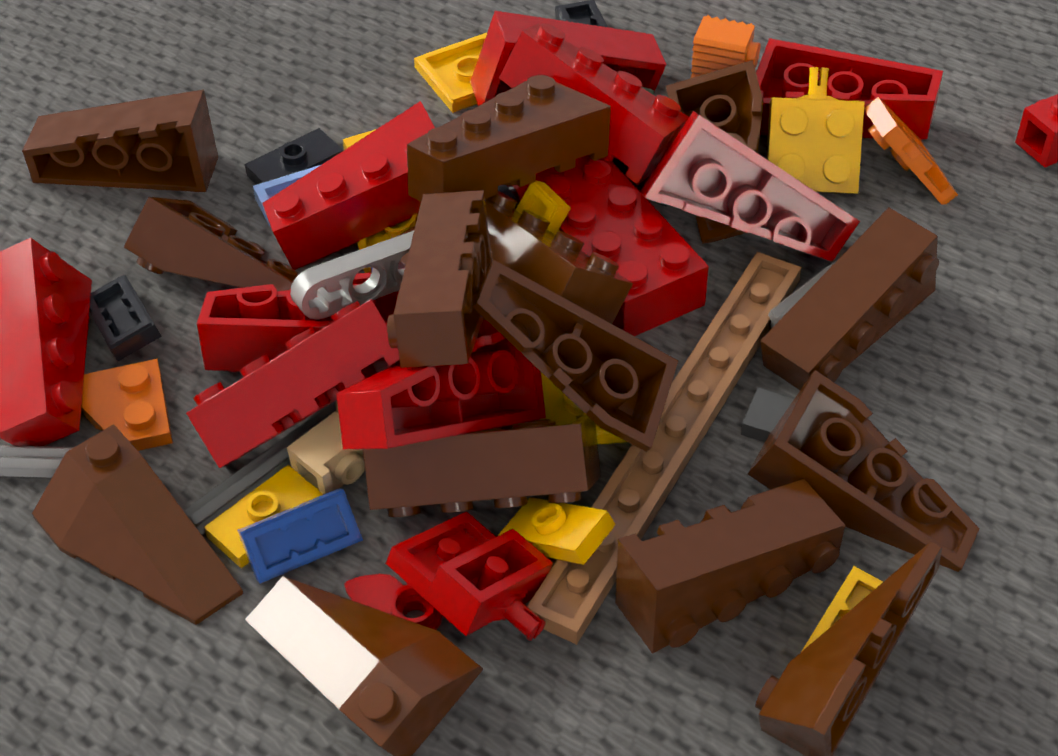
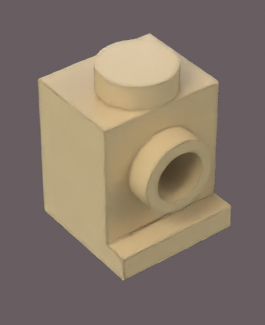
[287,411,365,495]

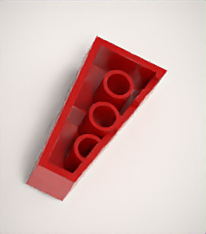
[262,101,435,270]

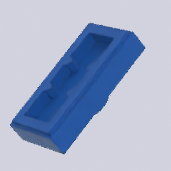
[237,488,363,583]

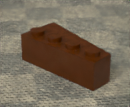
[407,74,611,202]
[22,89,218,192]
[387,190,492,368]
[485,191,633,324]
[760,207,939,390]
[363,415,601,517]
[615,479,845,654]

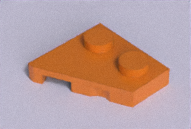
[864,97,958,205]
[81,359,173,451]

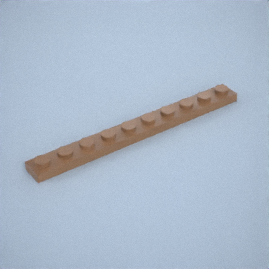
[527,252,802,645]

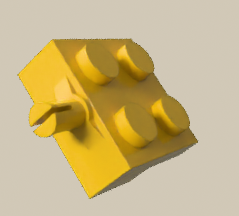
[767,67,865,194]

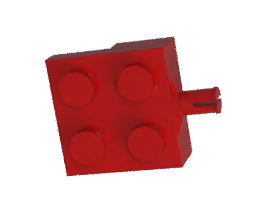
[385,511,553,641]

